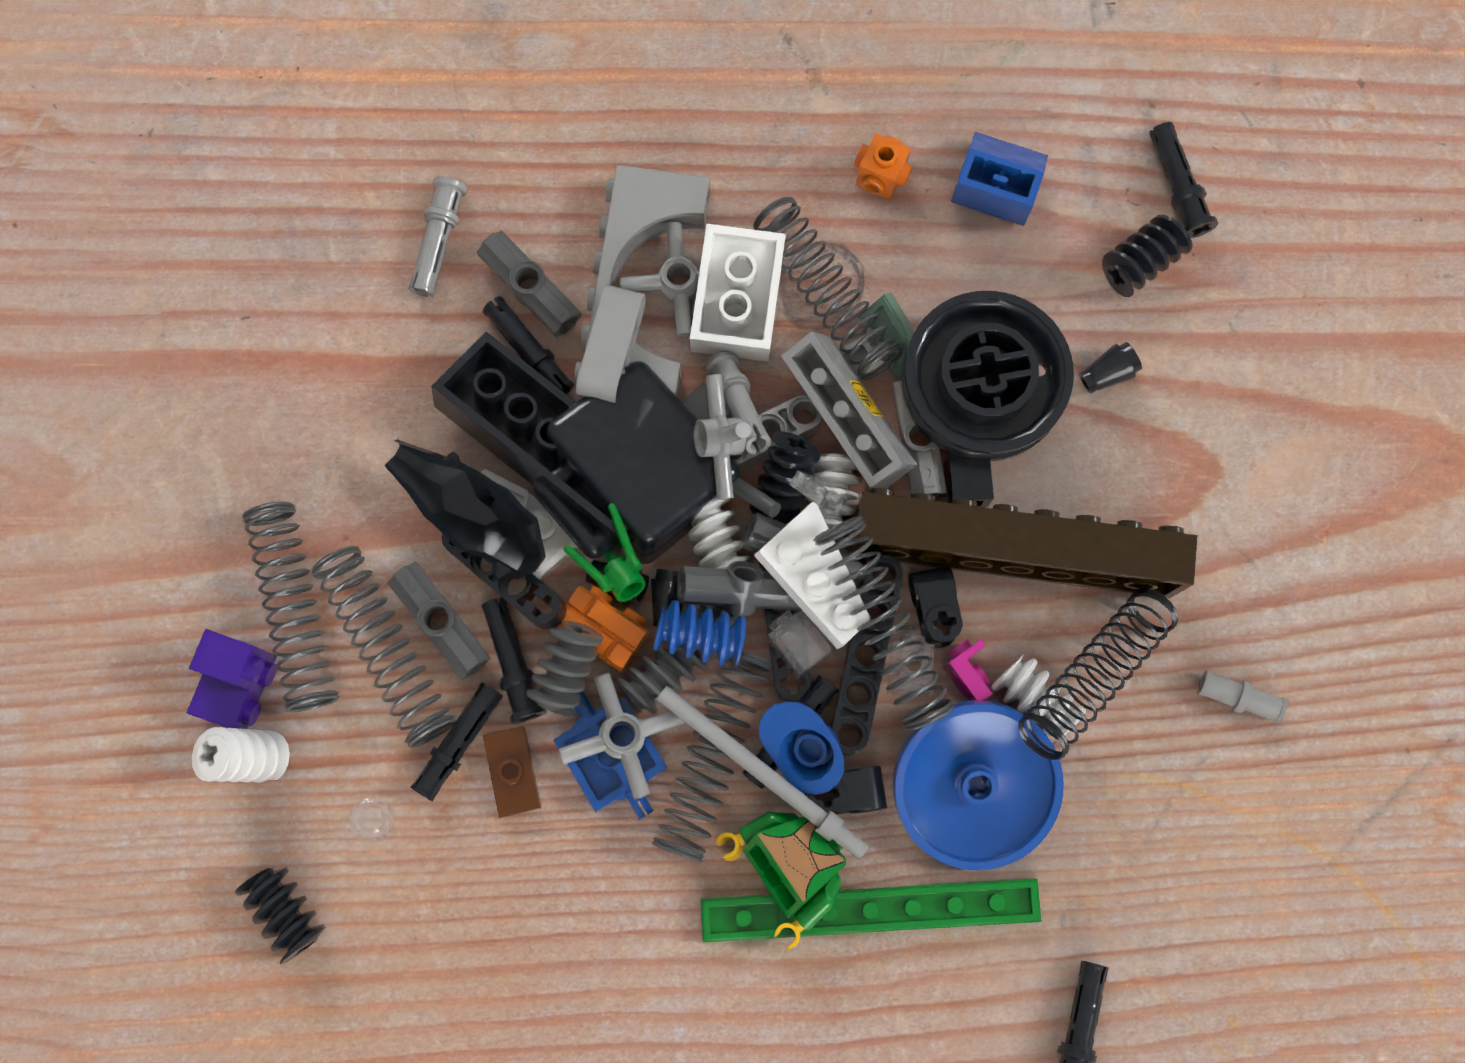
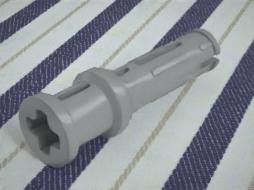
[408,176,468,297]
[705,351,771,454]

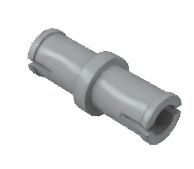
[1197,670,1288,724]

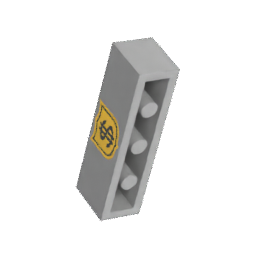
[781,331,917,488]

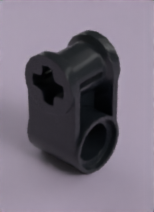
[908,566,963,648]
[804,766,888,814]

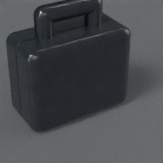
[532,361,739,564]

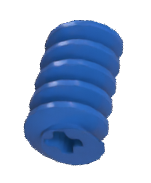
[653,600,746,670]

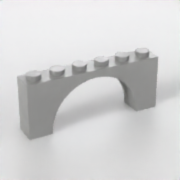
[574,165,710,398]

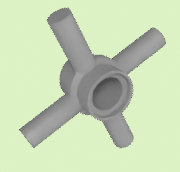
[620,222,700,338]
[694,374,751,500]
[559,673,685,800]

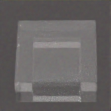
[789,470,847,513]

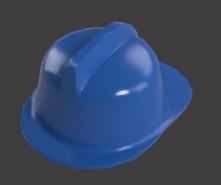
[759,701,845,795]

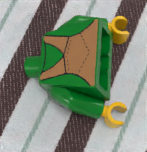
[716,811,846,949]

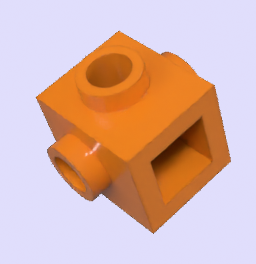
[854,133,913,201]

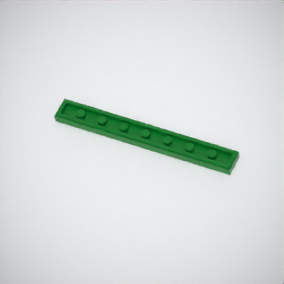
[700,878,1042,943]

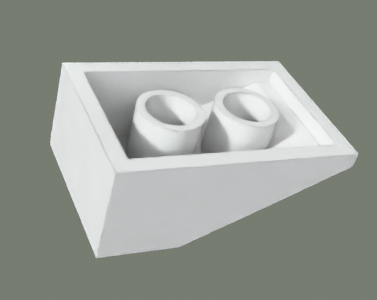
[690,224,786,362]

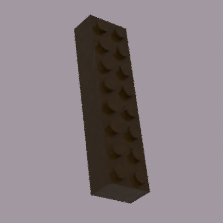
[851,488,1198,598]

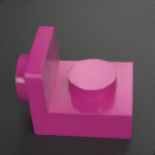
[943,639,993,701]

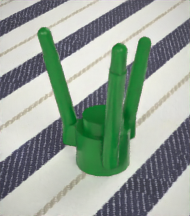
[564,503,646,602]

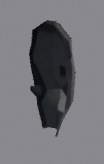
[385,439,546,580]

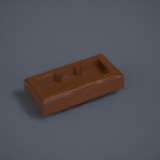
[483,726,542,818]

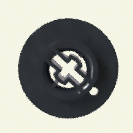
[901,291,1074,461]

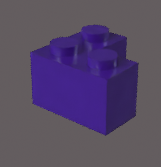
[186,629,277,729]

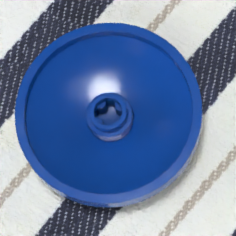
[893,700,1064,870]

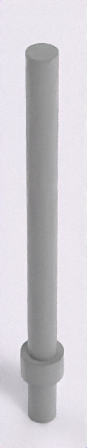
[656,686,869,860]

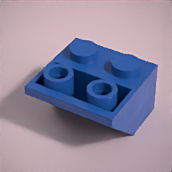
[951,132,1048,226]

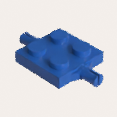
[553,690,668,820]

